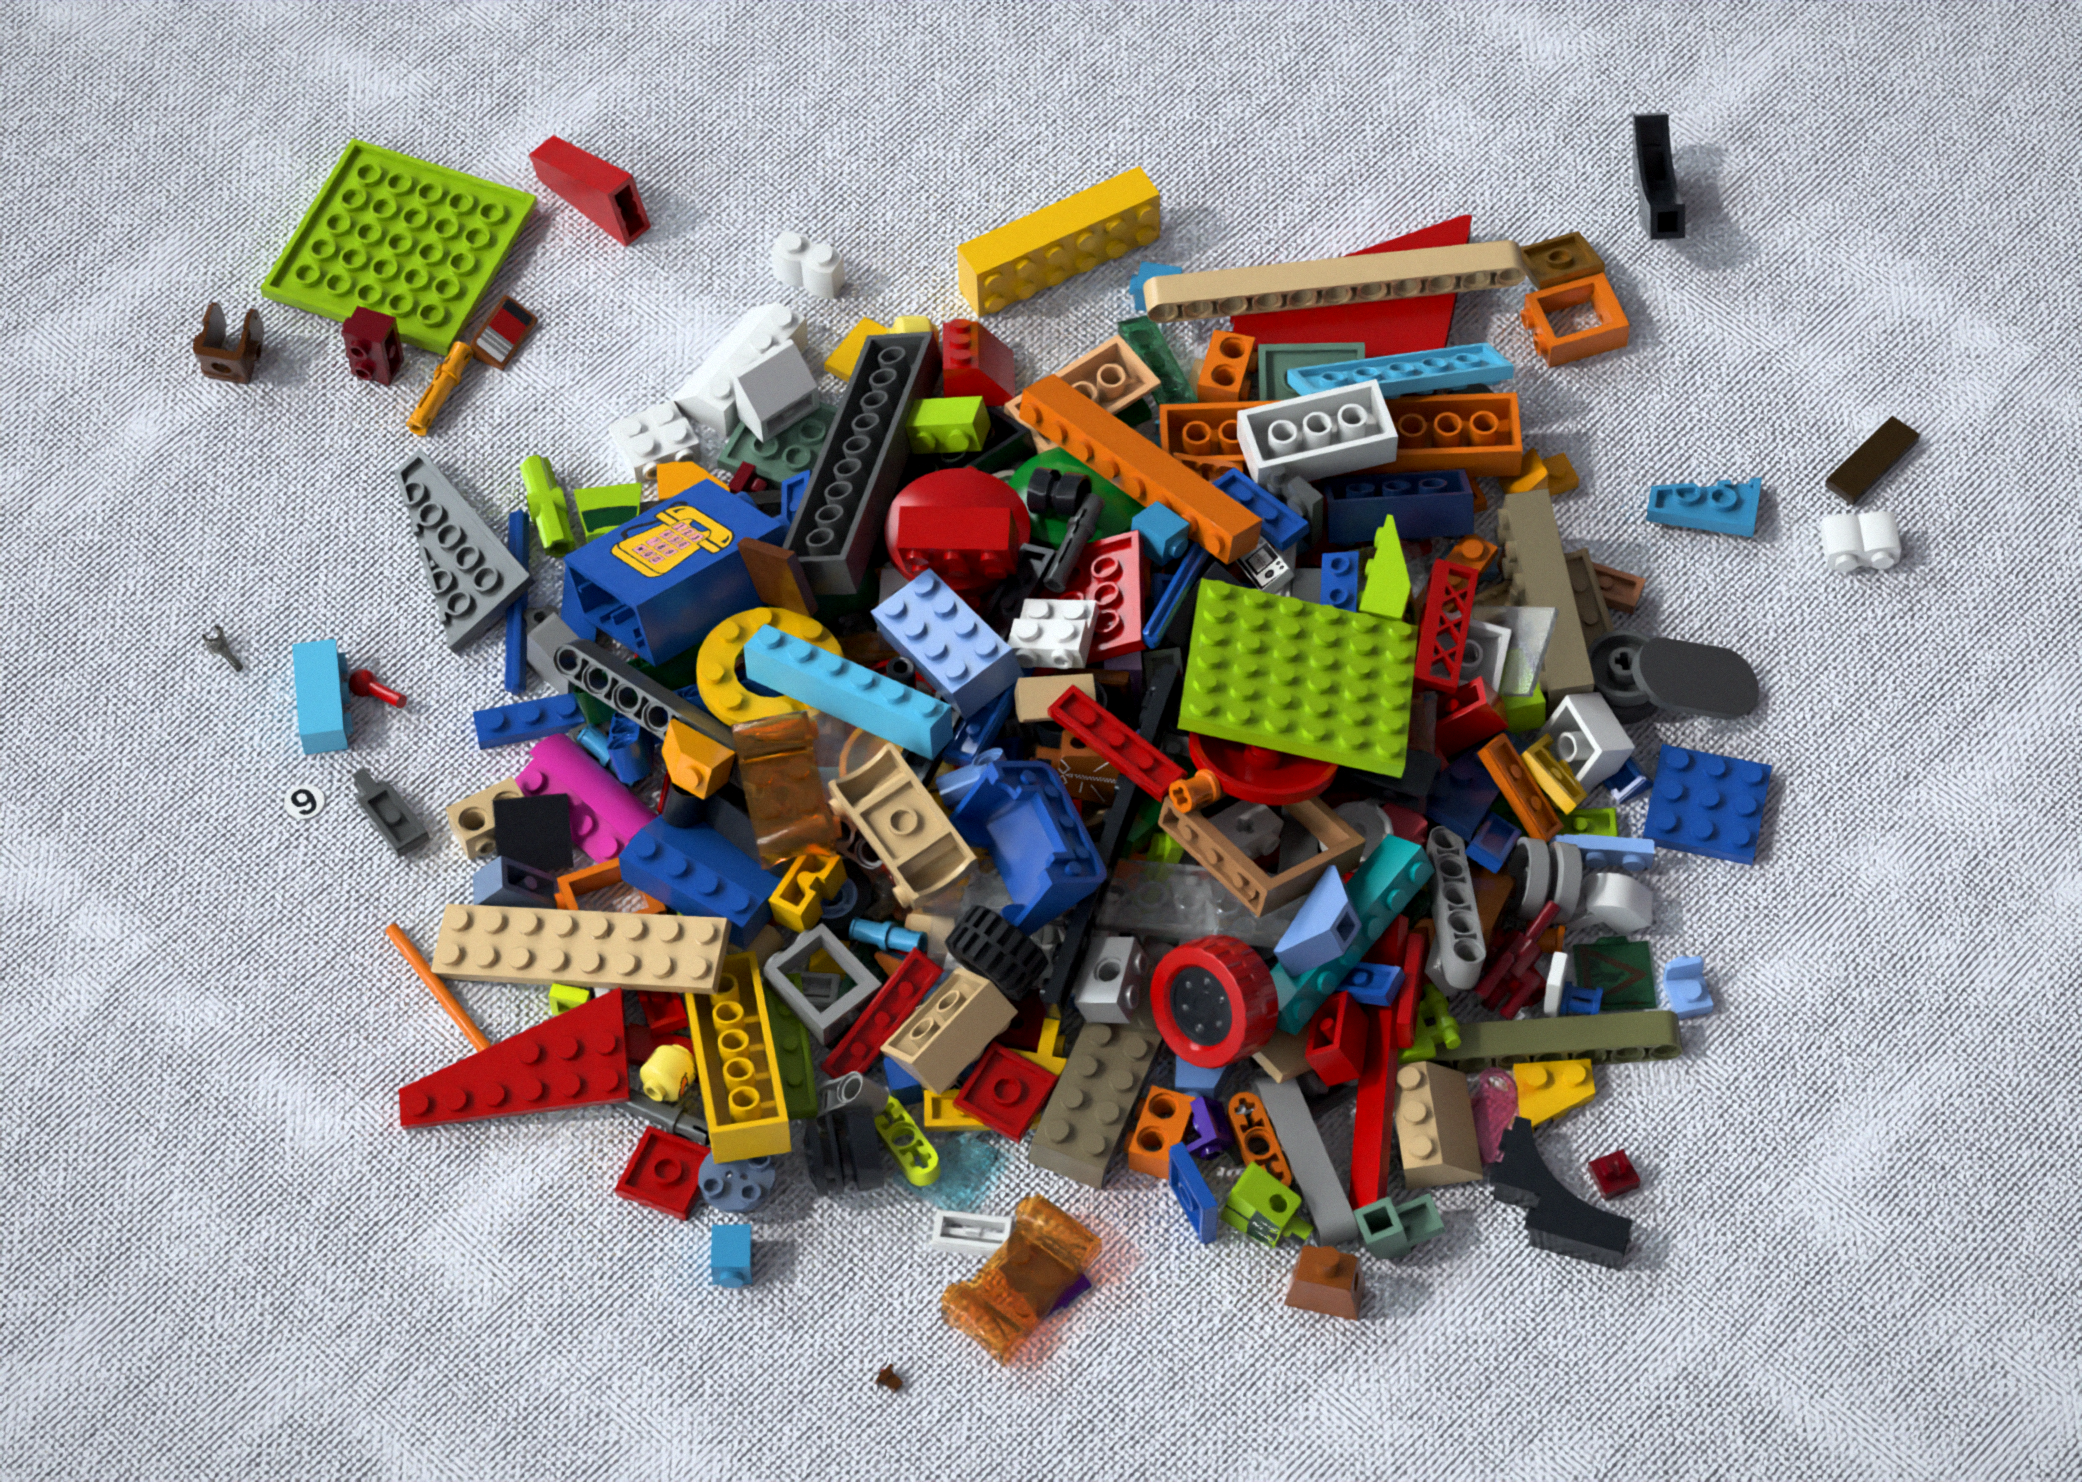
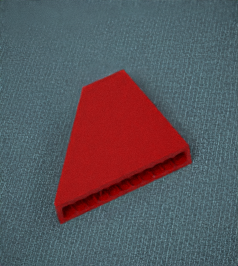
[1226,214,1472,396]

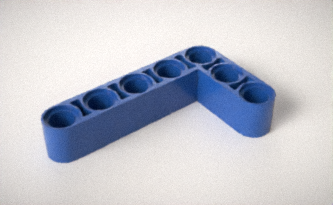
[607,669,784,783]

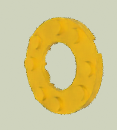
[696,607,844,737]

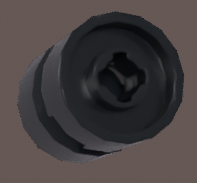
[1027,467,1092,520]

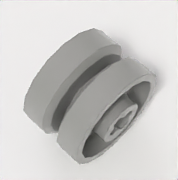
[1507,837,1582,925]

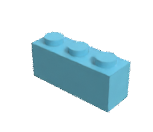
[292,638,354,755]

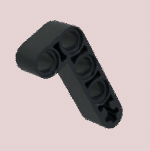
[662,781,807,878]

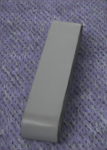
[1425,826,1486,989]
[1252,1075,1358,1248]

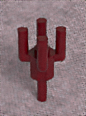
[1463,900,1561,1021]

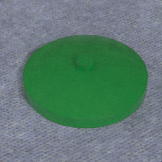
[1008,447,1146,552]

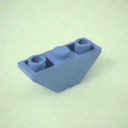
[1274,865,1362,977]

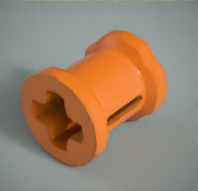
[1169,769,1221,813]
[1526,921,1565,954]

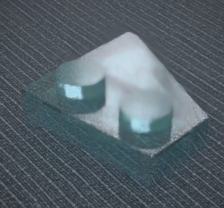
[893,1133,998,1212]

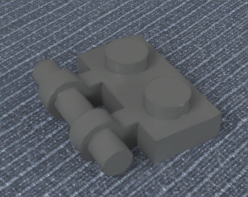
[1267,464,1324,548]

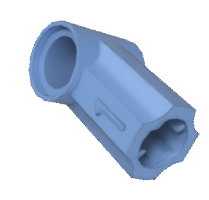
[936,748,1008,810]

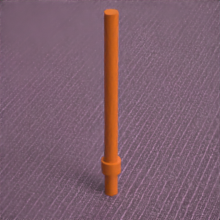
[385,923,492,1052]

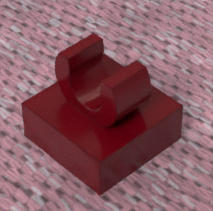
[727,461,769,507]
[1587,1149,1641,1201]

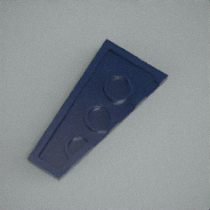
[1424,729,1530,843]

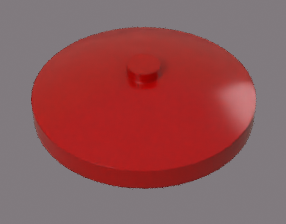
[884,468,1031,598]
[1189,731,1339,805]

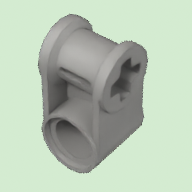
[816,1071,889,1130]

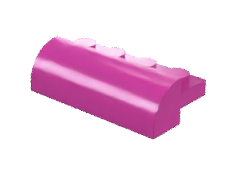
[515,733,659,864]

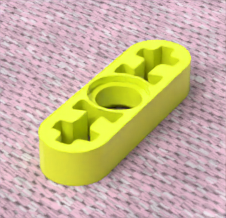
[874,1096,941,1186]

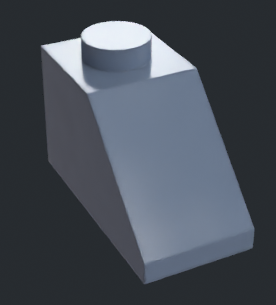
[473,855,559,909]

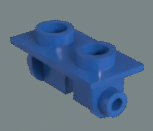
[1320,551,1359,613]

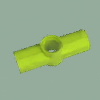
[519,454,575,559]

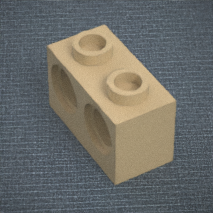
[445,776,524,860]

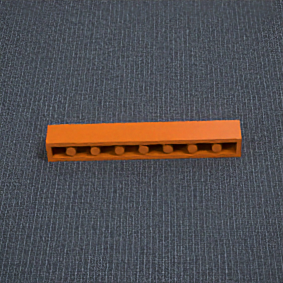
[1019,374,1262,565]

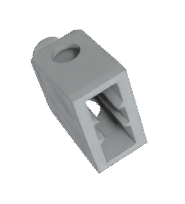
[527,612,580,695]

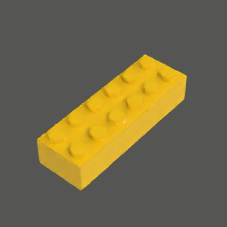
[957,166,1160,318]
[683,951,792,1164]

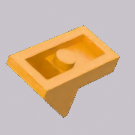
[1498,448,1579,497]

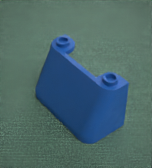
[948,761,1107,937]

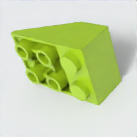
[1357,514,1417,626]

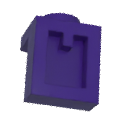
[1185,1096,1236,1161]

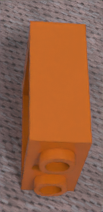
[1520,272,1630,368]
[553,857,667,915]

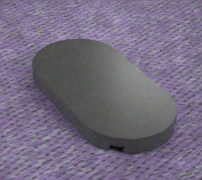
[1632,637,1759,720]

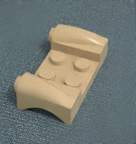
[828,741,979,911]

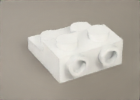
[608,400,702,483]
[1007,599,1099,669]

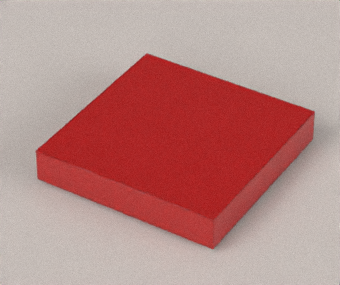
[952,1041,1059,1144]
[615,1125,711,1221]

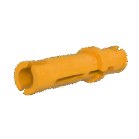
[406,342,474,436]

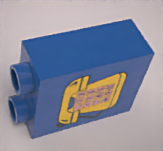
[563,478,791,667]

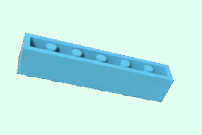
[743,624,953,760]

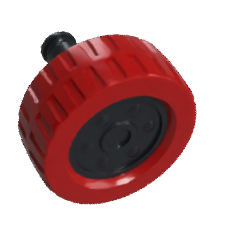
[1150,934,1279,1069]

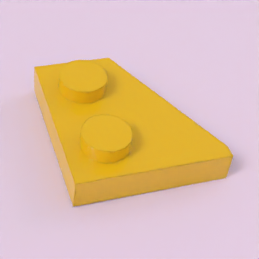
[1520,733,1588,815]
[1513,1059,1595,1133]

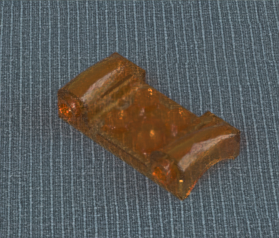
[732,710,842,870]
[940,1193,1102,1367]

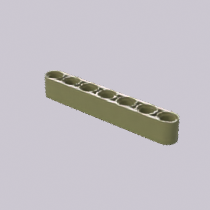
[1425,1010,1683,1074]

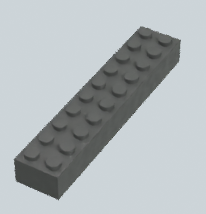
[782,331,943,595]

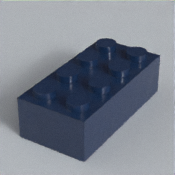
[1321,468,1474,547]

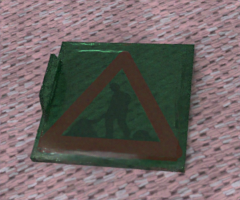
[1572,936,1657,1011]

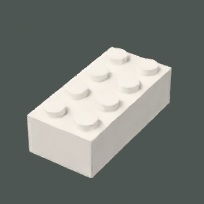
[1237,379,1398,491]

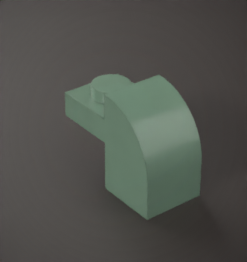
[1353,1193,1446,1259]

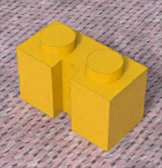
[768,841,847,934]

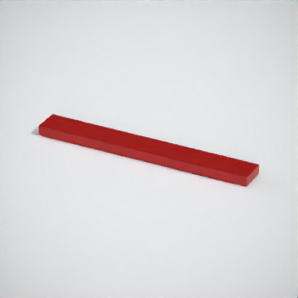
[1348,914,1409,1214]

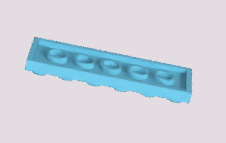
[1288,342,1514,399]

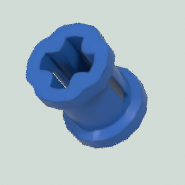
[1560,981,1604,1015]

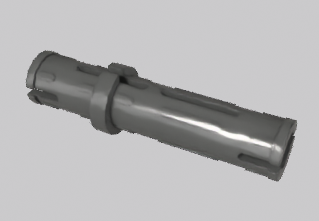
[1043,493,1106,593]
[608,1088,710,1146]

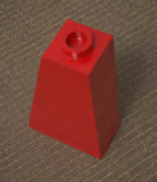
[529,135,651,247]

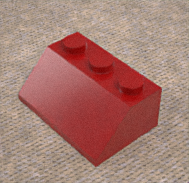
[943,319,1015,406]

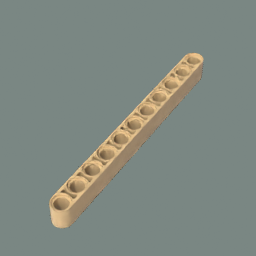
[1143,240,1526,323]

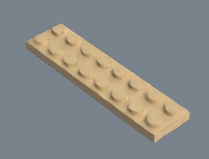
[431,904,732,994]

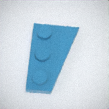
[1646,477,1762,537]

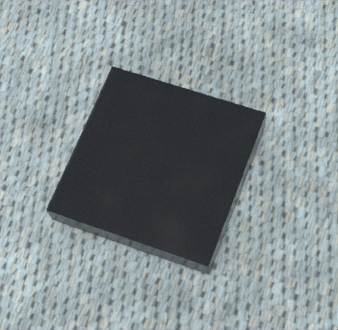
[491,792,574,871]

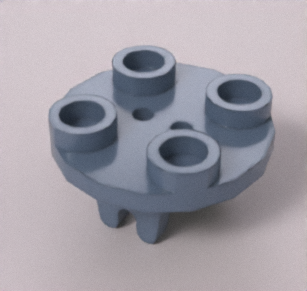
[698,1149,776,1214]

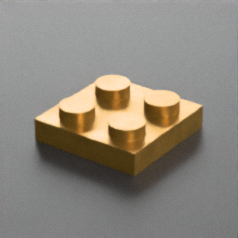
[1520,231,1605,291]

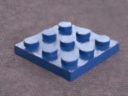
[1642,744,1772,866]

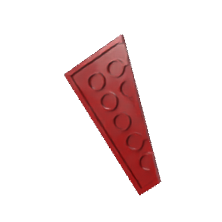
[398,987,631,1130]

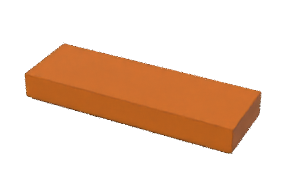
[1477,733,1564,843]

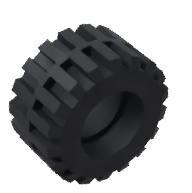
[944,904,1049,1001]

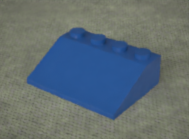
[618,814,783,950]

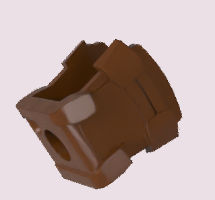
[192,301,264,384]

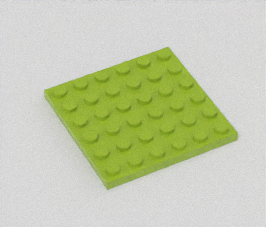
[260,138,538,356]
[1177,578,1418,778]

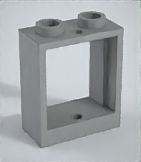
[764,923,882,1046]

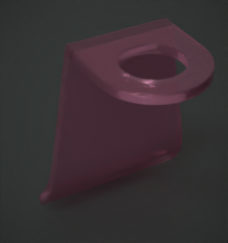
[1470,1067,1518,1163]

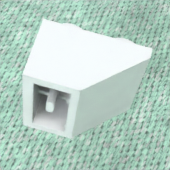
[733,338,820,443]

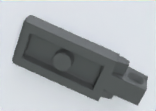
[352,768,430,859]

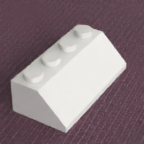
[670,302,809,437]

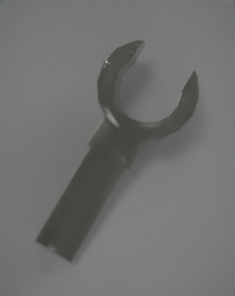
[202,625,244,672]

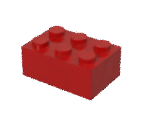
[897,506,1019,579]

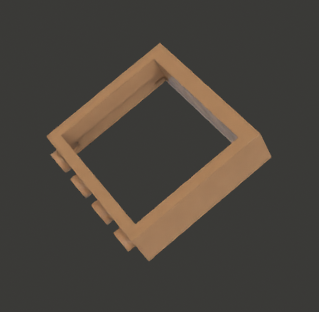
[1158,790,1366,918]

